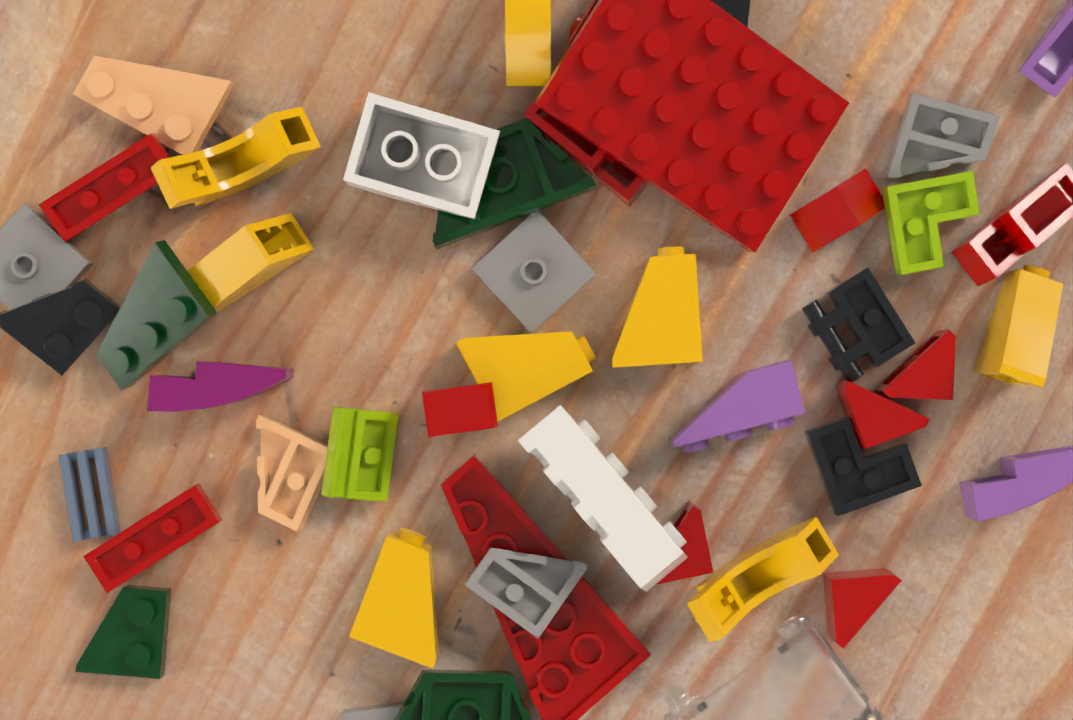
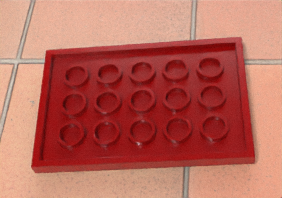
[534,0,849,253]

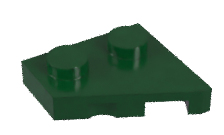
[75,585,171,679]

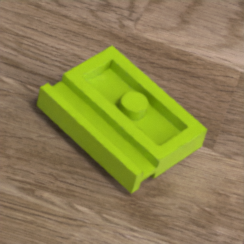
[321,406,399,501]

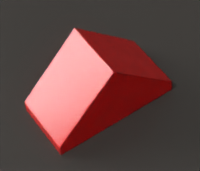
[789,168,885,252]
[874,330,956,400]
[835,380,930,449]
[422,382,498,438]
[655,501,714,585]
[823,568,902,649]

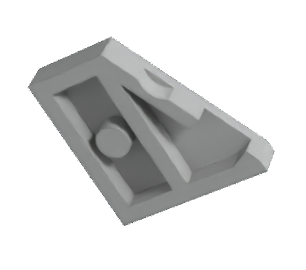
[885,93,1000,178]
[464,548,588,638]

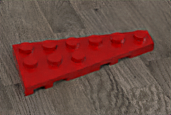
[441,454,651,720]

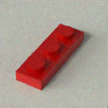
[39,133,170,242]
[83,484,223,593]

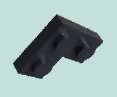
[804,417,922,516]

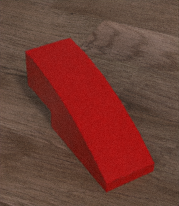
[524,99,649,207]
[951,163,1073,286]

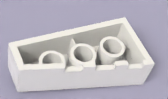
[518,405,688,592]

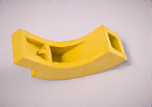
[505,0,551,86]
[150,107,321,209]
[686,517,839,642]

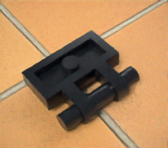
[802,268,916,382]

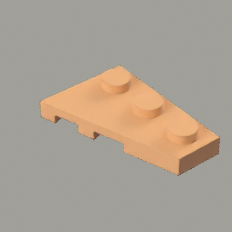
[73,56,235,155]

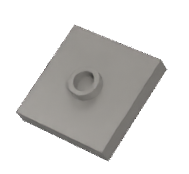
[0,203,94,310]
[472,211,596,334]

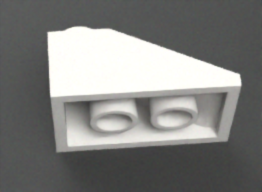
[343,92,500,219]

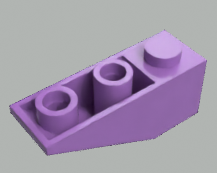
[669,361,805,453]

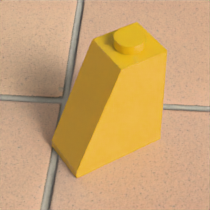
[188,213,315,313]
[610,246,703,368]
[972,265,1063,387]
[456,331,596,421]
[349,528,439,668]

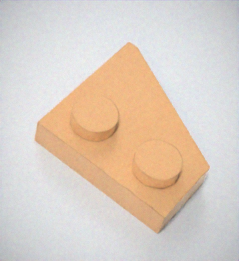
[256,415,328,531]

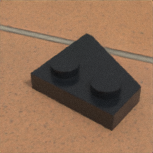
[0,279,121,376]

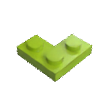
[881,171,980,275]

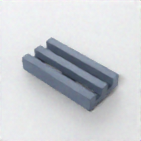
[59,447,121,542]

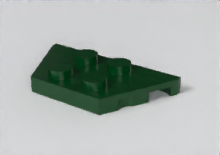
[432,118,597,250]
[394,670,532,720]

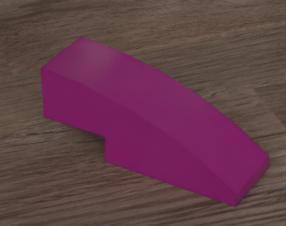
[147,361,294,412]

